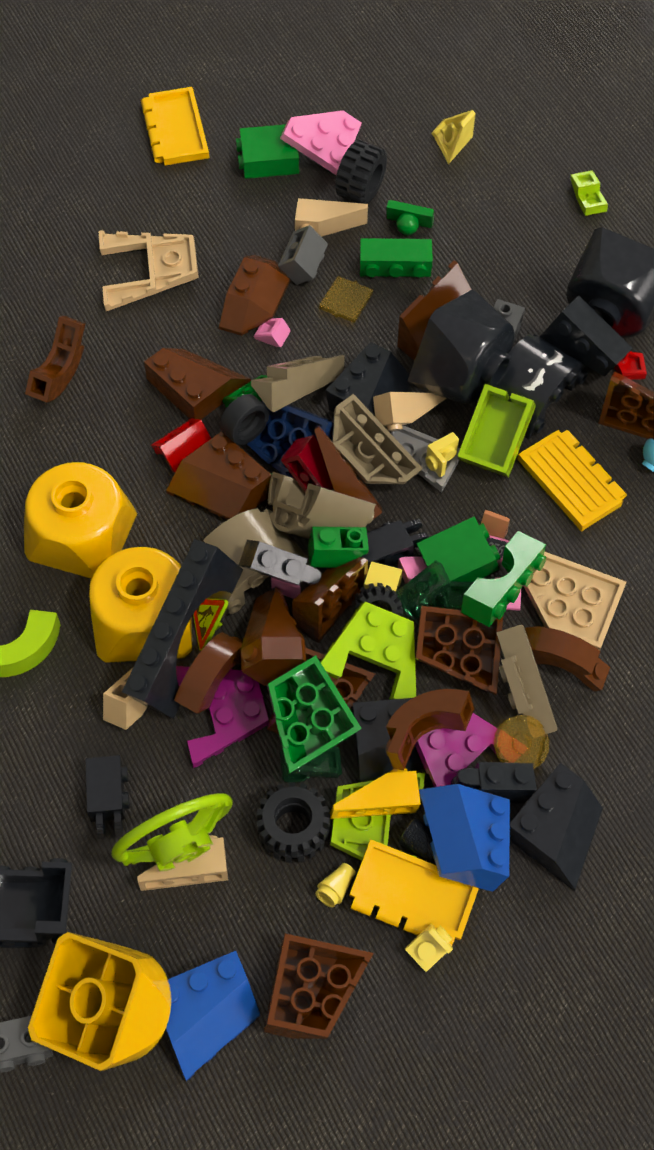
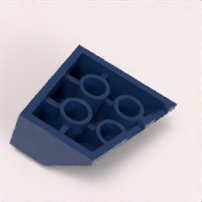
[247,402,333,478]

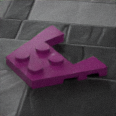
[176,666,269,768]
[415,713,527,787]

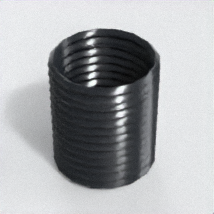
[399,818,435,863]

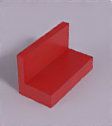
[151,418,212,473]

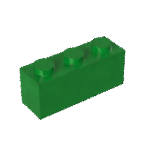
[360,238,433,277]

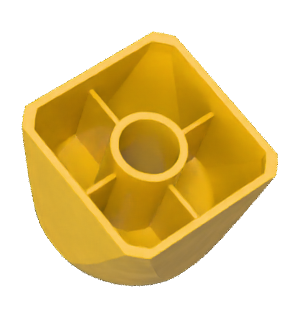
[24,462,137,579]
[90,547,192,663]
[28,932,171,1071]

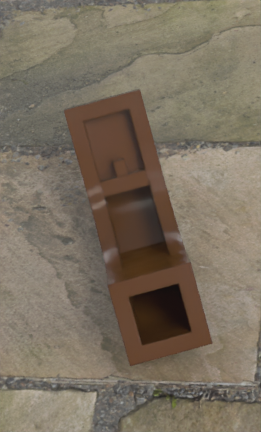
[25,316,85,402]
[525,627,610,691]
[174,632,243,714]
[386,689,474,771]

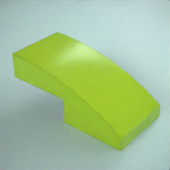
[570,171,608,216]

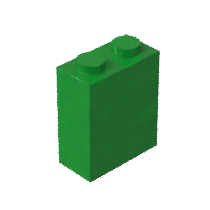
[236,124,299,179]
[417,516,501,597]

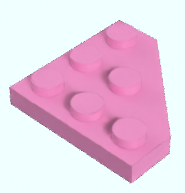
[280,111,361,175]

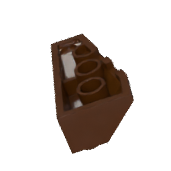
[315,426,382,519]

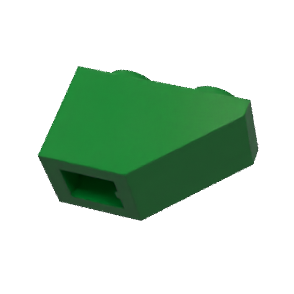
[308,527,369,568]

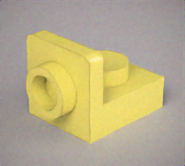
[425,432,459,477]
[405,924,453,972]

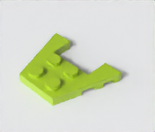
[320,602,416,700]
[330,773,425,861]

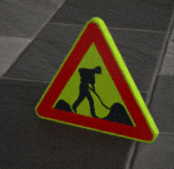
[193,598,228,650]

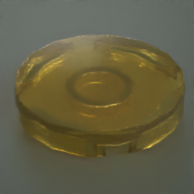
[494,715,549,769]

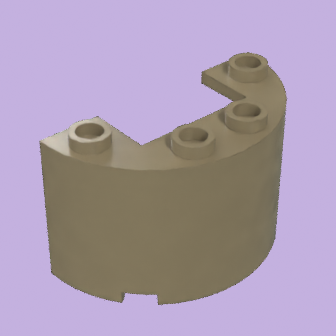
[268,472,376,539]
[203,508,310,617]

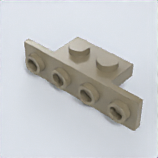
[496,625,558,739]

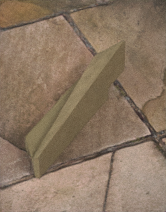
[251,355,344,412]

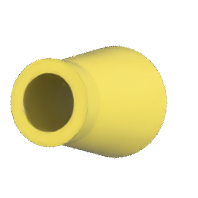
[316,863,356,908]

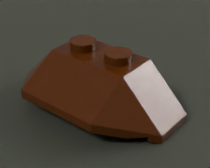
[219,255,290,336]

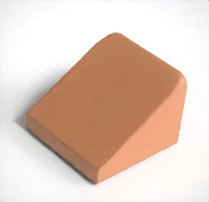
[481,510,510,539]

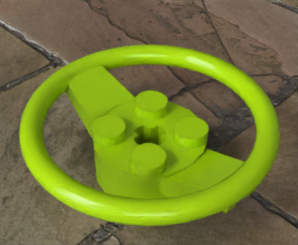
[111,793,233,872]

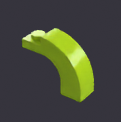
[0,610,61,677]

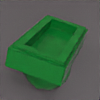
[386,200,434,236]

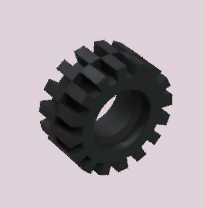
[352,583,403,616]

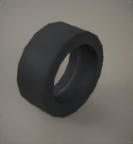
[220,394,269,445]

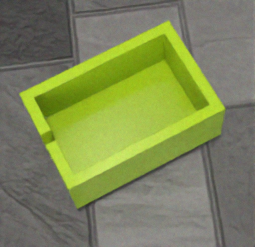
[458,384,536,478]

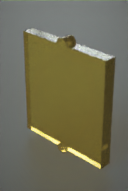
[319,276,373,323]

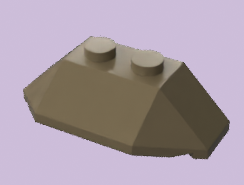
[332,394,423,484]

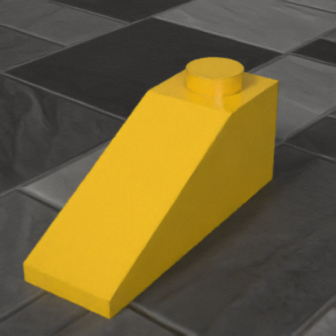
[330,768,421,819]

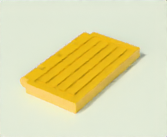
[141,87,209,165]
[517,430,627,531]
[349,839,479,945]

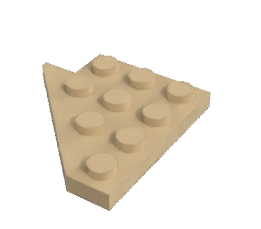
[524,552,626,650]

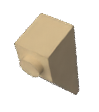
[295,198,368,237]
[373,392,446,431]
[103,668,147,730]
[137,835,228,891]

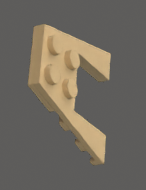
[99,231,199,311]

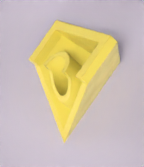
[432,110,475,165]

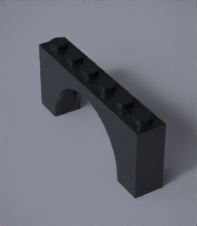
[122,539,243,719]

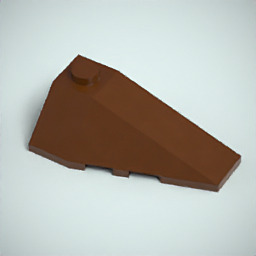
[241,587,306,686]

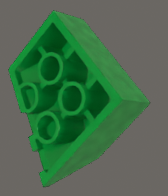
[267,656,362,774]

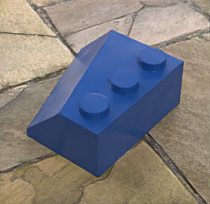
[419,784,510,892]
[166,951,260,1081]

